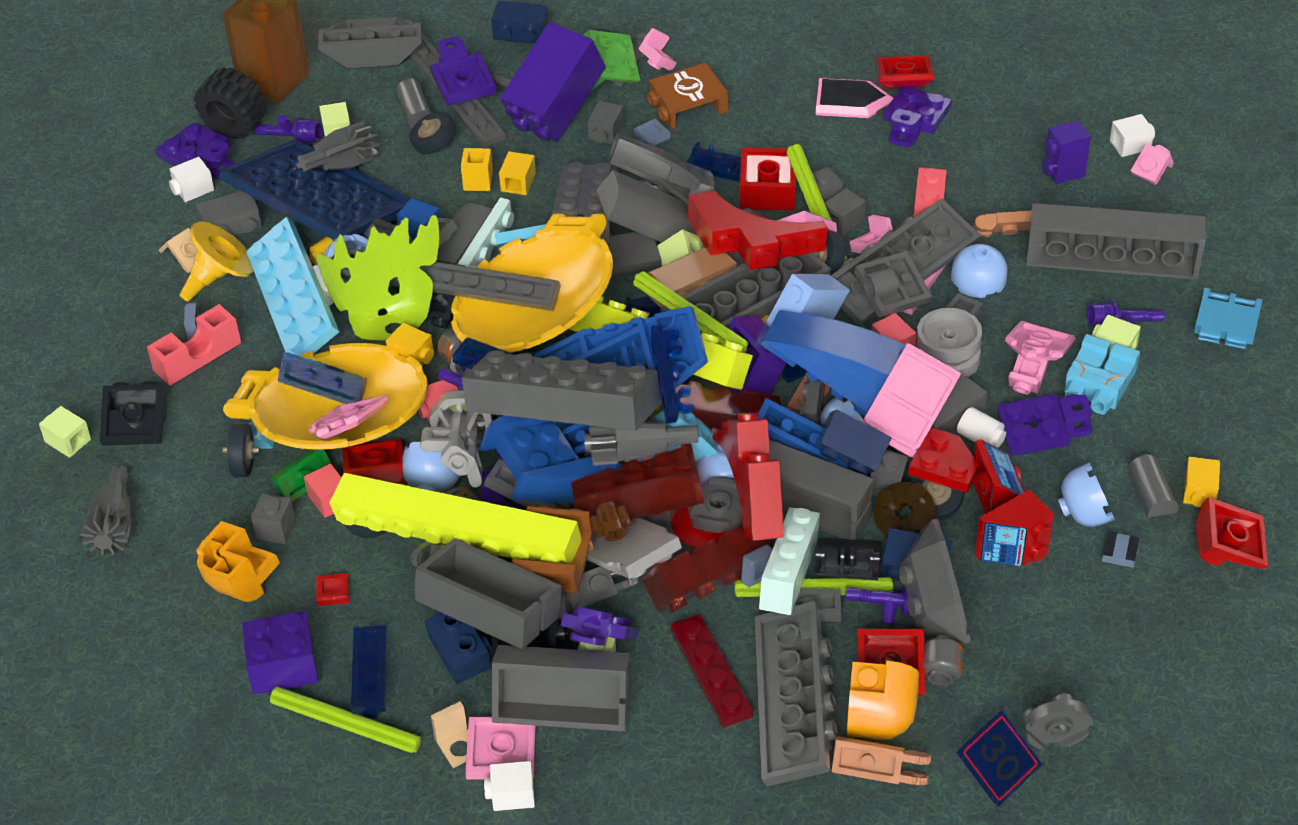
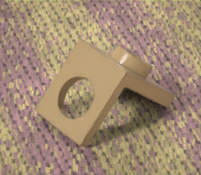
[159,228,198,273]
[431,702,468,768]

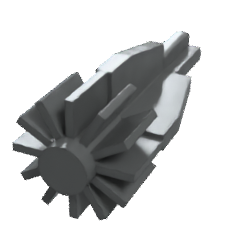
[296,122,380,172]
[584,420,699,466]
[80,465,131,556]

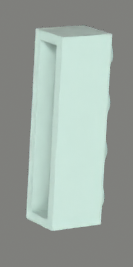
[759,507,820,615]

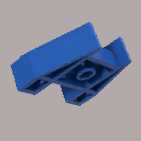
[479,415,628,504]

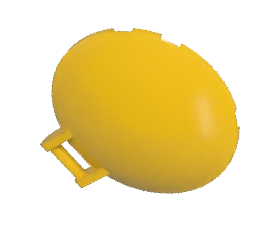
[451,214,613,353]
[223,343,428,450]

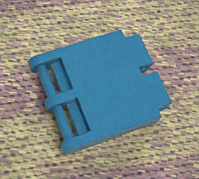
[1194,288,1263,349]

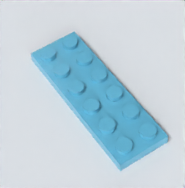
[246,217,340,362]

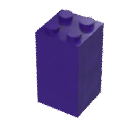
[500,22,606,142]

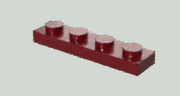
[670,614,753,728]

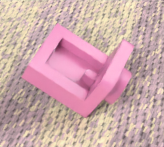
[638,28,677,71]
[1130,144,1174,185]
[850,215,893,254]
[1008,354,1049,395]

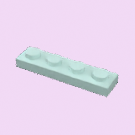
[458,198,514,268]

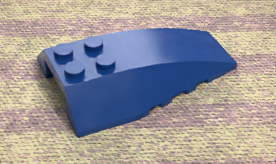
[534,306,708,456]
[761,310,943,417]

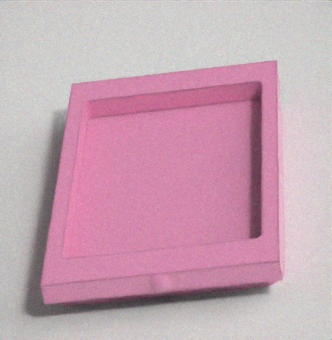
[862,343,961,458]

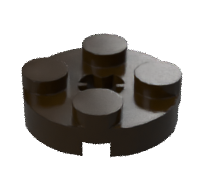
[874,482,938,538]

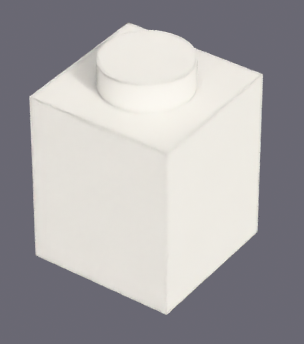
[1110,114,1155,157]
[169,157,214,202]
[484,761,535,811]

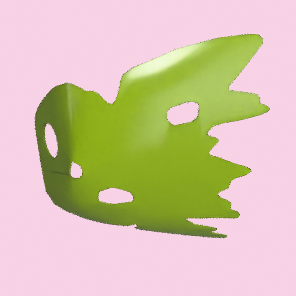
[316,215,439,341]

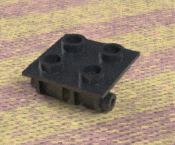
[814,537,882,581]

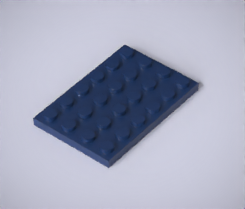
[220,139,411,241]

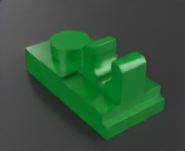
[270,449,331,502]

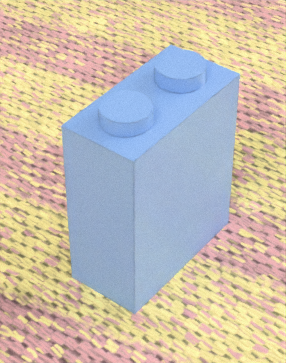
[766,274,850,327]

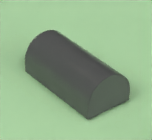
[396,79,432,128]
[1128,454,1178,518]

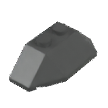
[318,17,422,68]
[899,519,971,648]

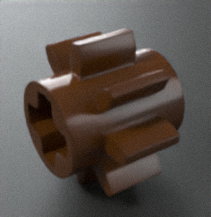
[591,502,632,541]

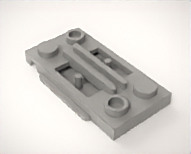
[586,516,682,579]

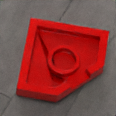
[908,427,979,493]

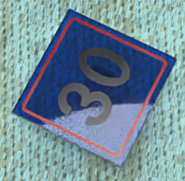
[956,711,1043,806]

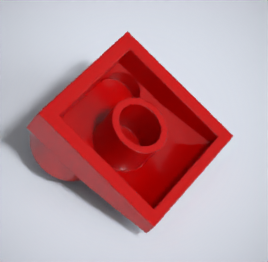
[876,55,934,89]
[342,438,406,485]
[1196,497,1268,569]
[857,629,925,696]

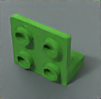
[583,30,641,90]

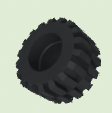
[194,67,267,139]

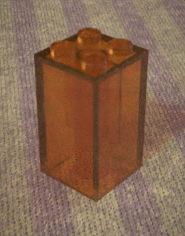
[223,0,310,103]

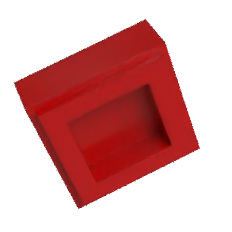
[316,573,349,606]

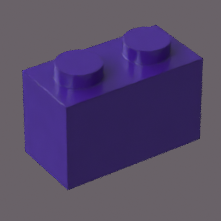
[1042,120,1091,184]

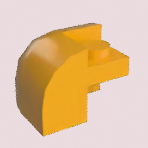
[196,521,280,602]
[847,661,919,740]

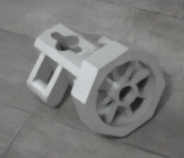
[420,390,493,487]

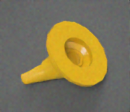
[179,221,254,302]

